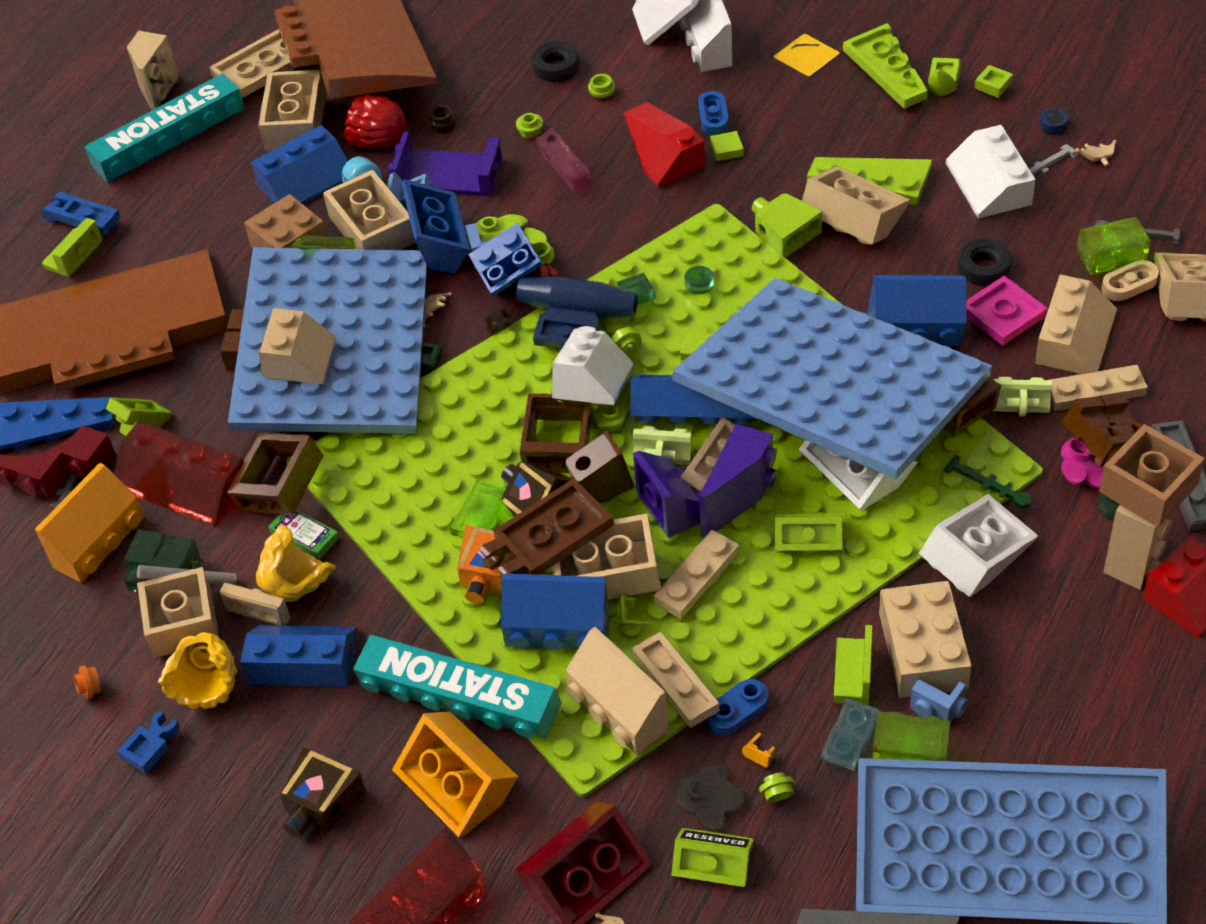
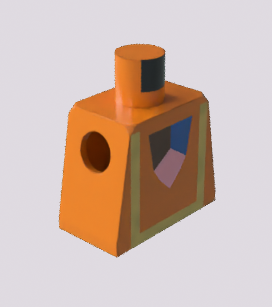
[457,525,513,604]

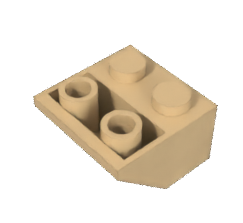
[127,31,179,110]

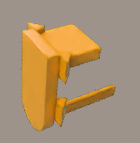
[742,733,776,768]

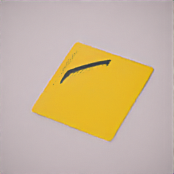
[774,34,840,76]

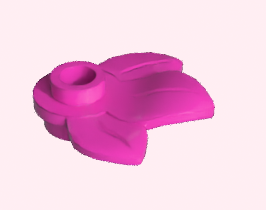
[1061,437,1104,489]

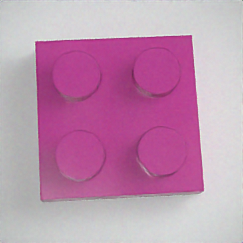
[966,276,1048,346]

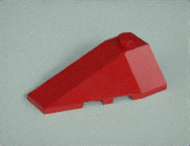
[624,102,706,188]

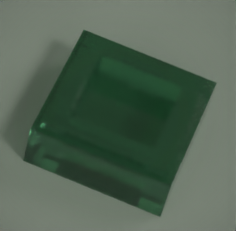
[617,273,656,305]

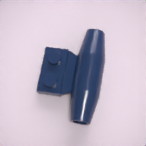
[516,276,638,349]

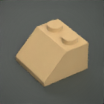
[259,308,336,385]

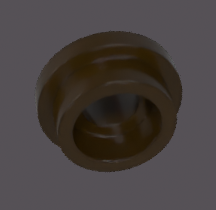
[428,105,456,130]
[484,308,513,334]

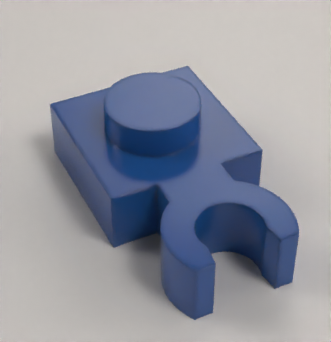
[117,711,180,774]

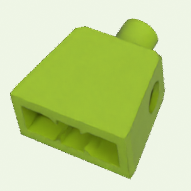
[752,194,822,258]

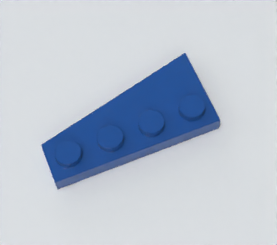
[0,397,116,454]

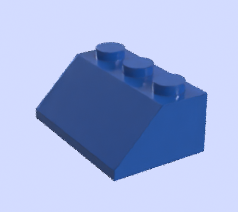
[251,125,348,205]
[402,179,470,274]
[867,275,966,346]
[501,574,610,650]
[240,625,358,687]

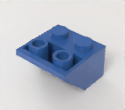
[468,223,543,296]

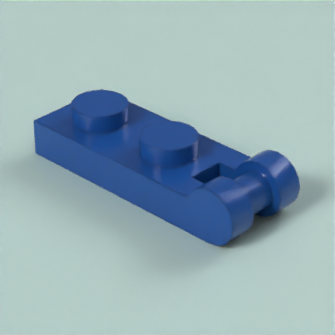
[41,192,121,236]

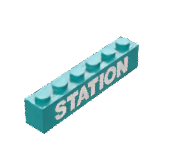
[84,73,245,183]
[353,634,562,739]

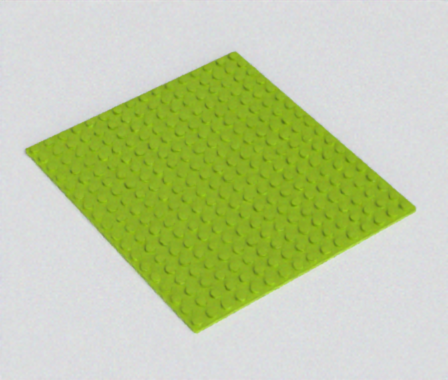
[286,204,1042,798]

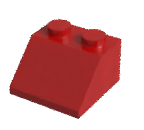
[1142,536,1206,639]

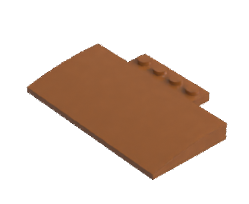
[274,0,437,99]
[0,249,228,394]

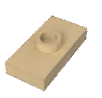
[219,583,290,626]

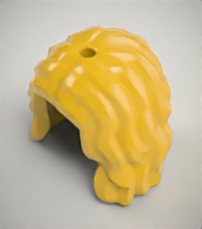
[256,525,336,602]
[158,632,238,709]

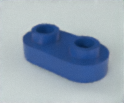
[698,91,729,136]
[707,679,769,736]

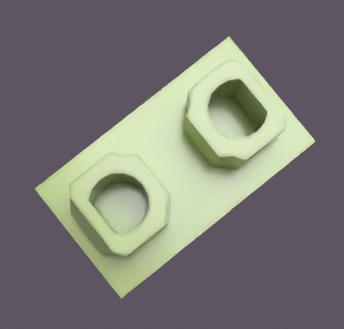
[992,377,1052,417]
[633,426,691,465]

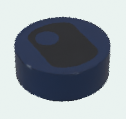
[1039,108,1068,134]

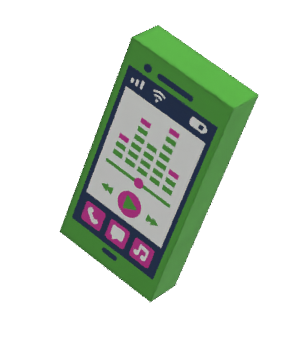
[268,510,339,560]

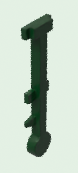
[943,454,1031,509]

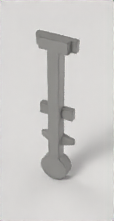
[1029,144,1078,179]

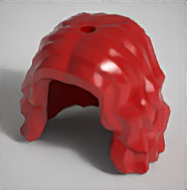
[344,93,407,149]

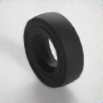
[531,41,579,81]
[957,238,1012,286]

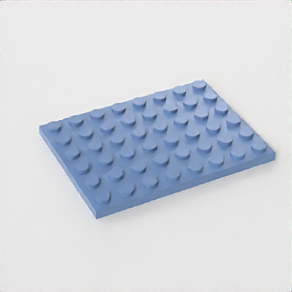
[228,247,427,434]
[673,278,992,479]

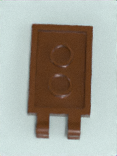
[479,478,614,582]

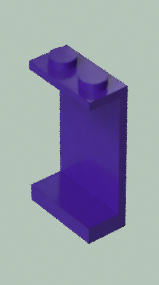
[388,132,503,196]

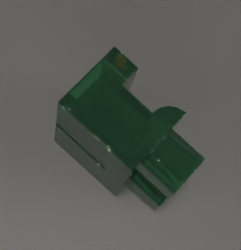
[124,529,202,592]

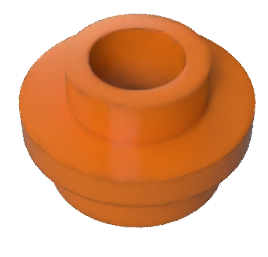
[74,665,100,699]

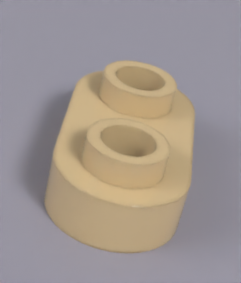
[1102,260,1159,301]

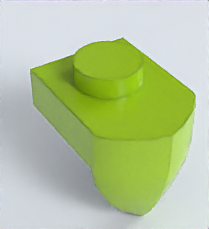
[928,57,961,96]

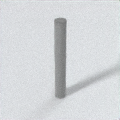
[137,565,237,585]

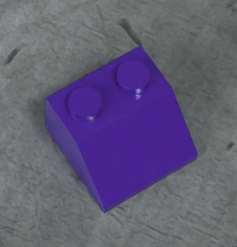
[633,451,700,538]

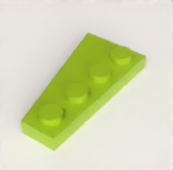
[843,23,927,109]
[807,157,932,205]

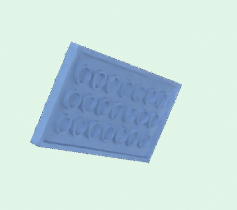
[856,758,1167,924]

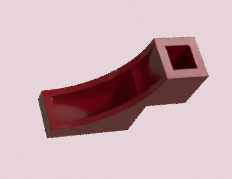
[0,426,116,499]

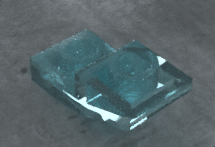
[820,698,880,771]

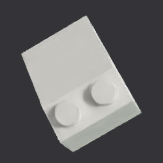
[919,494,1038,597]

